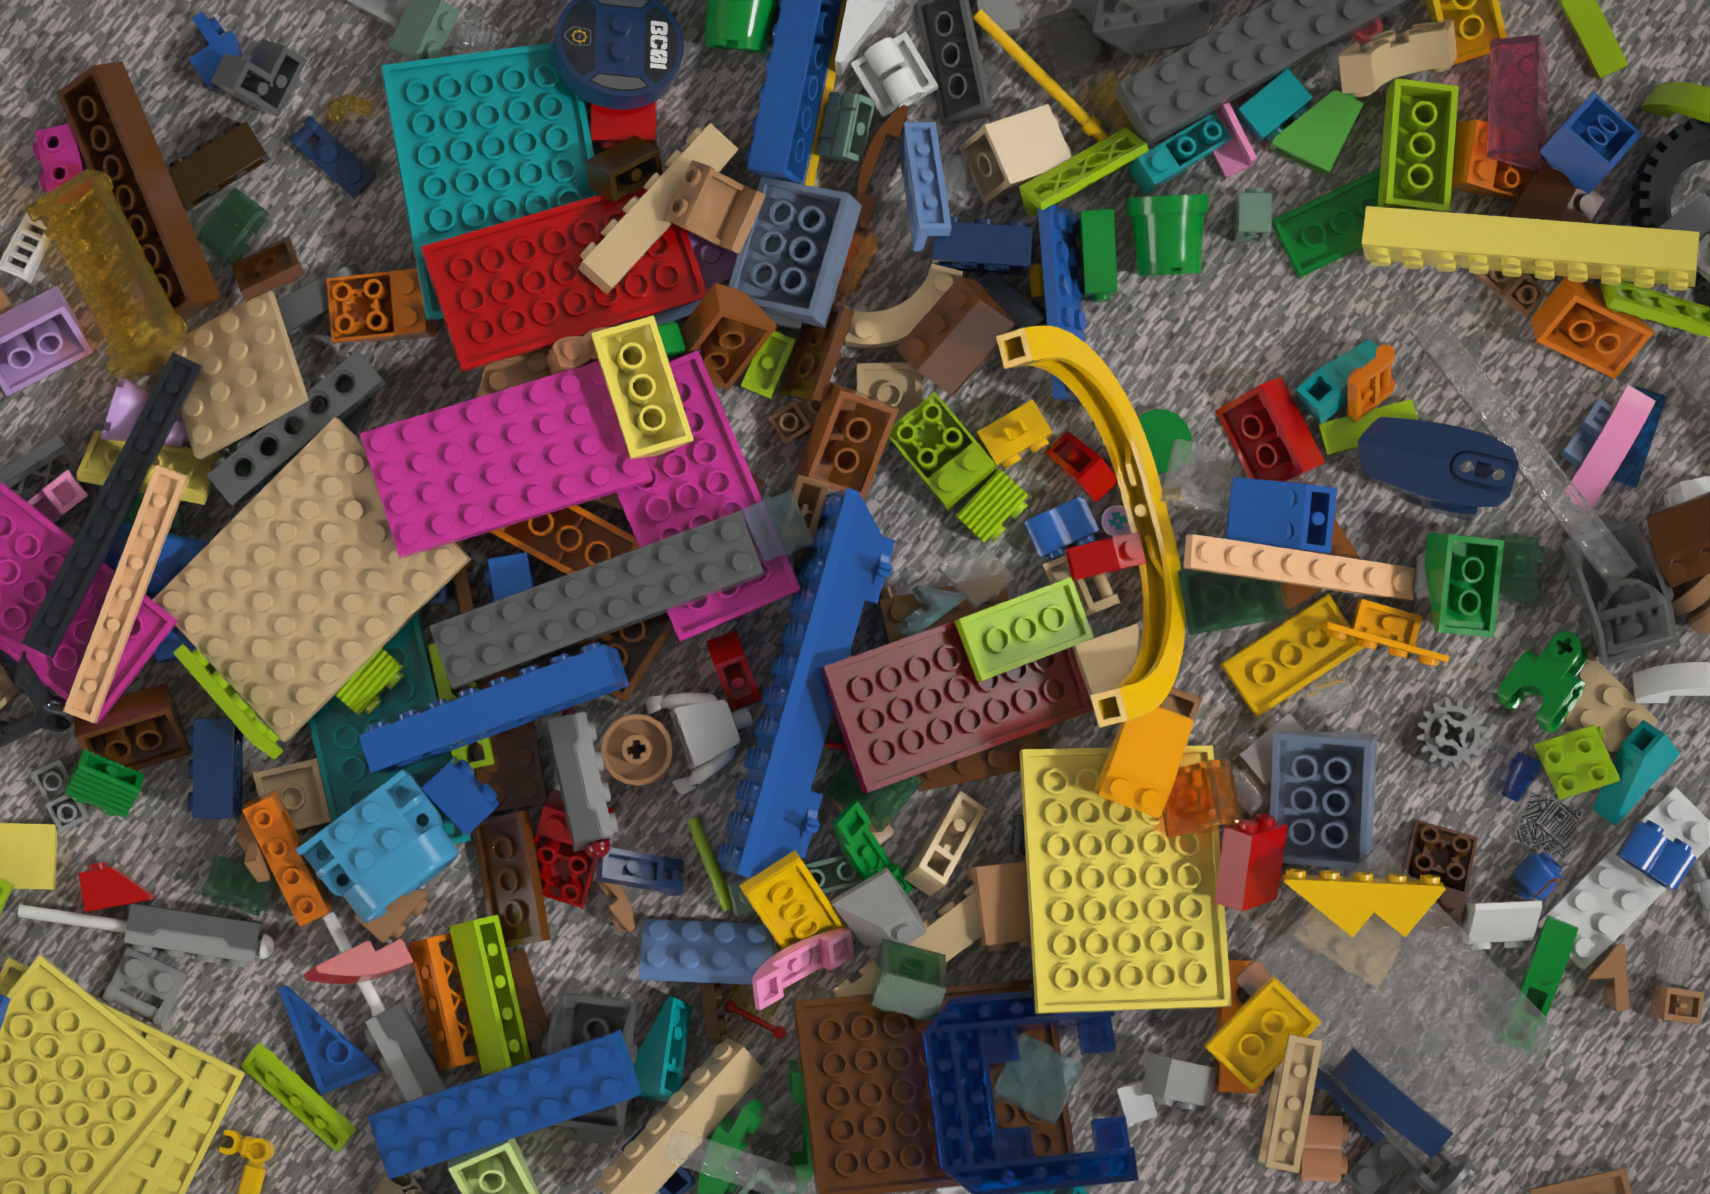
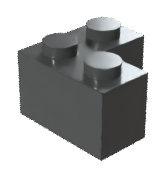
[211,39,307,117]

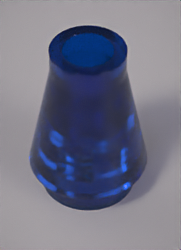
[1501,751,1542,802]

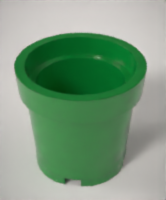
[704,0,778,54]
[1125,194,1209,276]

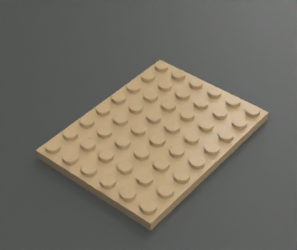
[153,417,471,742]

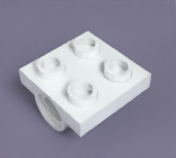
[850,32,938,120]

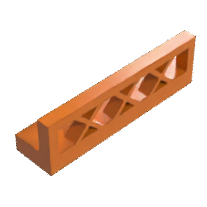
[409,933,480,1071]

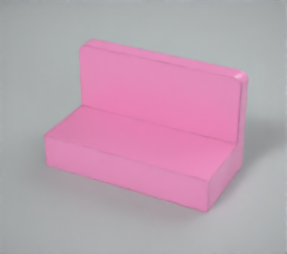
[1196,102,1257,179]

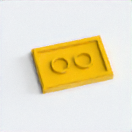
[1204,975,1322,1092]

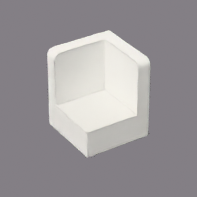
[1115,1079,1157,1127]

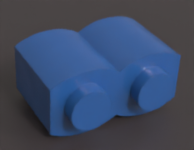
[1024,495,1099,561]
[1615,820,1696,891]

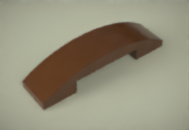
[857,105,909,232]

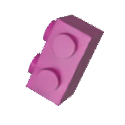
[32,124,92,199]

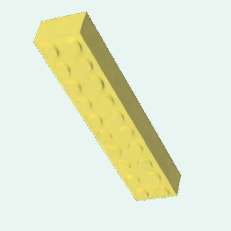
[1362,206,1700,291]

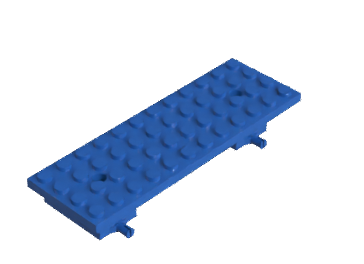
[717,488,895,878]

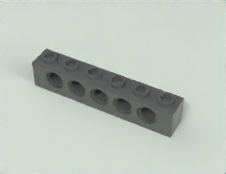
[206,350,387,509]

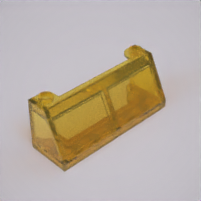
[25,168,190,380]

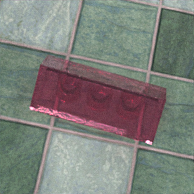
[1487,34,1548,173]

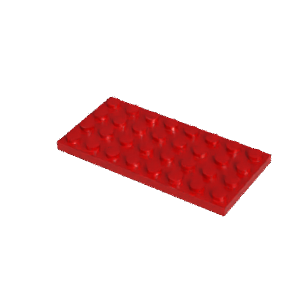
[420,187,707,373]

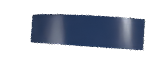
[1331,1047,1454,1158]

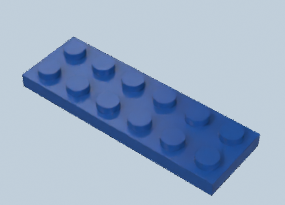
[1037,204,1086,404]

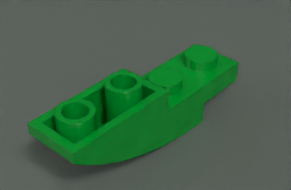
[1498,915,1578,1051]
[697,1098,765,1194]

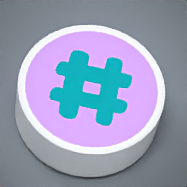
[1101,505,1131,537]

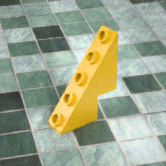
[1282,869,1446,938]

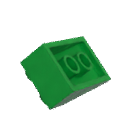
[1424,533,1504,638]

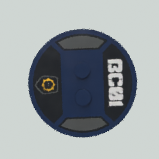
[552,0,684,110]

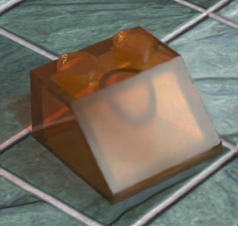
[1162,759,1242,838]

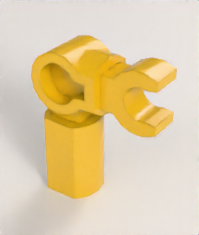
[219,1130,274,1194]

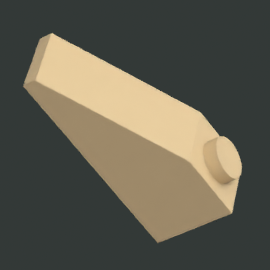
[903,791,987,896]

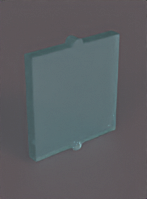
[741,490,814,563]

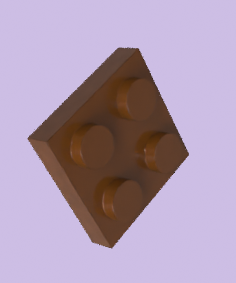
[231,236,304,302]

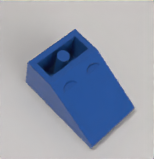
[1225,477,1337,554]

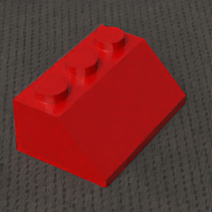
[1215,376,1325,482]

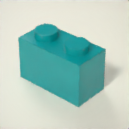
[1236,68,1313,144]

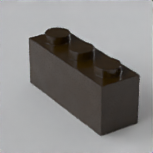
[168,122,271,210]

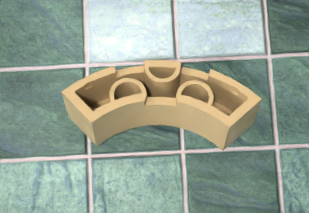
[1338,20,1457,97]
[845,264,963,349]

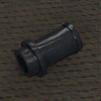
[1009,814,1026,856]

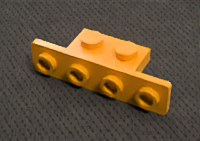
[1319,599,1450,667]

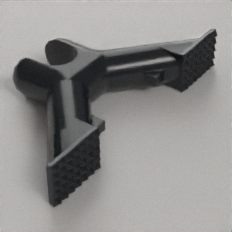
[0,651,71,748]

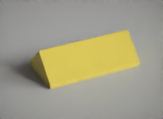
[590,316,694,459]

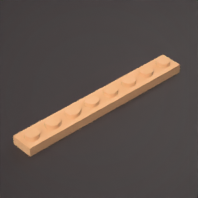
[63,465,189,723]
[1184,534,1415,601]

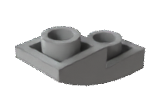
[31,756,90,833]

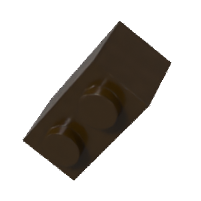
[585,135,663,202]

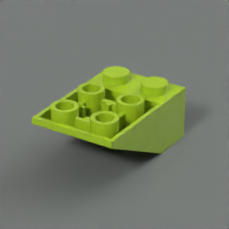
[888,391,997,513]

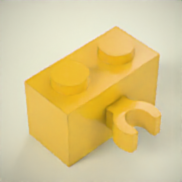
[976,399,1053,469]

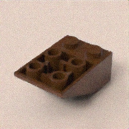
[1400,819,1478,938]

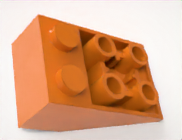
[1451,119,1551,201]
[326,268,435,343]

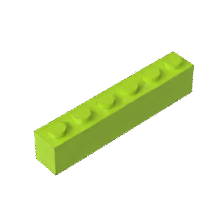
[449,915,531,1075]

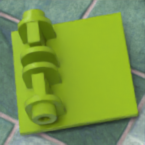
[1534,724,1621,800]

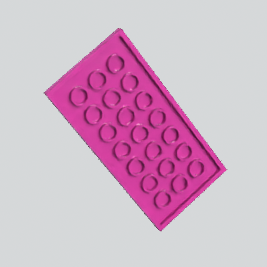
[616,350,801,642]
[360,361,653,559]
[0,481,179,724]

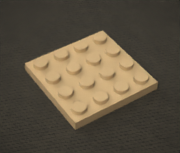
[162,290,309,460]

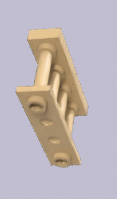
[1258,1034,1323,1173]

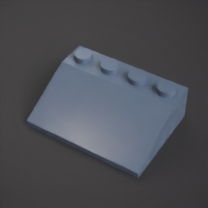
[728,177,862,328]
[1270,732,1378,870]

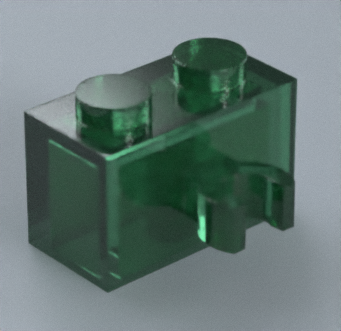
[1495,535,1544,605]
[203,855,279,916]

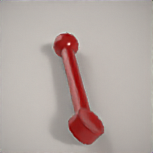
[724,1000,786,1039]

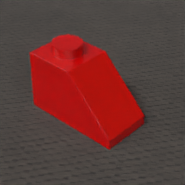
[1044,430,1118,503]
[1065,532,1146,581]
[706,630,762,711]
[78,862,155,912]

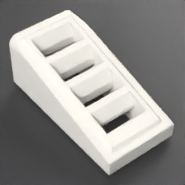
[0,212,57,284]

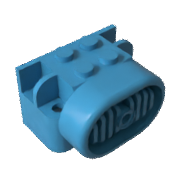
[296,770,459,923]

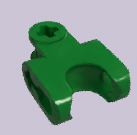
[1496,631,1588,733]

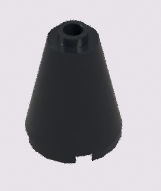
[973,271,1047,355]

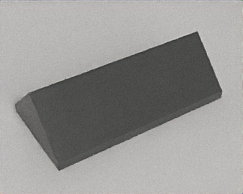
[915,0,991,126]

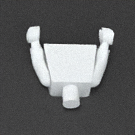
[646,692,752,794]

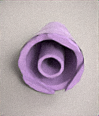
[100,377,190,446]

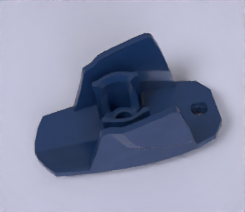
[1358,417,1519,521]

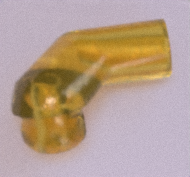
[326,94,375,122]

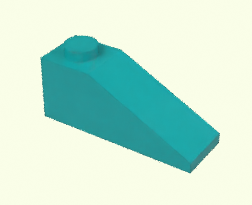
[633,997,692,1102]

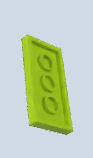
[955,577,1094,682]
[173,644,283,760]

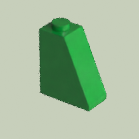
[1078,209,1118,303]

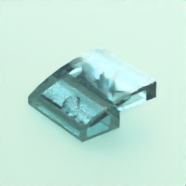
[993,1033,1084,1126]

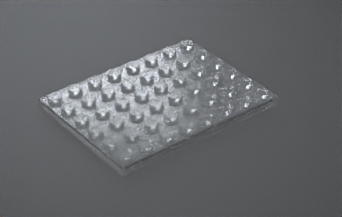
[1235,843,1563,1169]

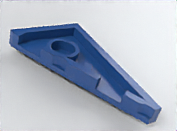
[278,985,380,1095]

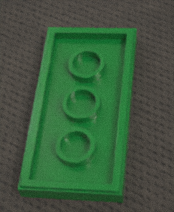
[1272,168,1380,279]

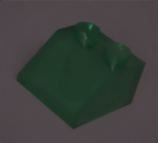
[823,758,922,833]
[871,939,947,1021]

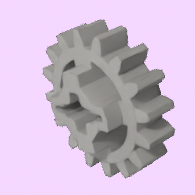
[1415,698,1487,769]

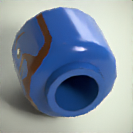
[1513,852,1562,900]

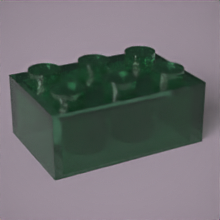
[1178,569,1290,635]

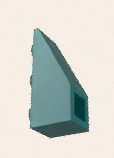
[1128,112,1232,196]
[1296,339,1378,425]
[1592,720,1680,826]

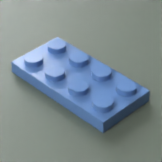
[639,919,774,985]

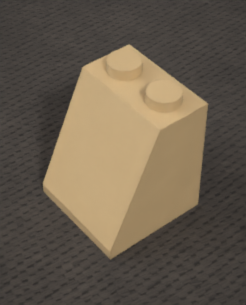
[959,104,1072,205]
[1072,624,1139,723]

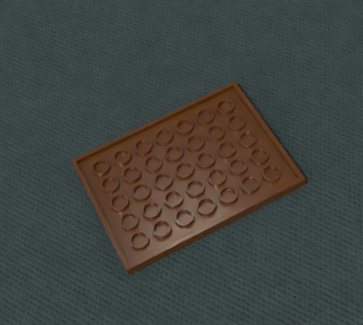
[793,979,1078,1194]

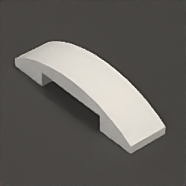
[1632,662,1710,703]

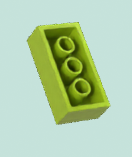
[1377,78,1459,212]

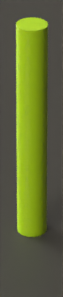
[686,817,733,912]

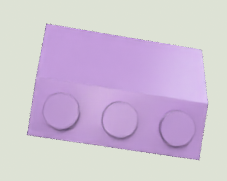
[0,286,93,397]

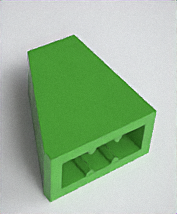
[1269,89,1364,177]

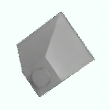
[831,868,927,949]

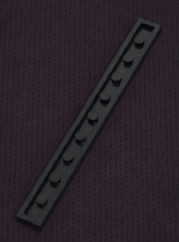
[22,352,203,658]

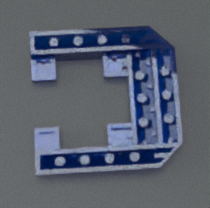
[922,990,1139,1194]

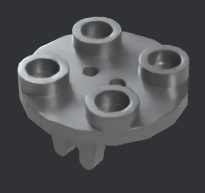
[1412,1147,1476,1194]

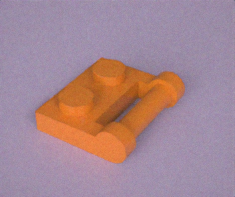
[1347,344,1395,423]

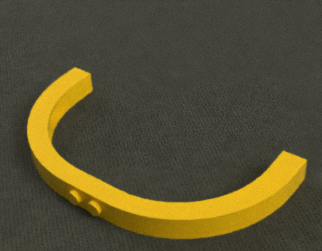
[996,326,1185,728]

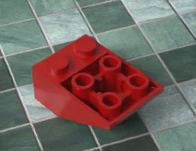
[534,789,614,909]

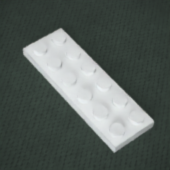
[1537,787,1710,971]

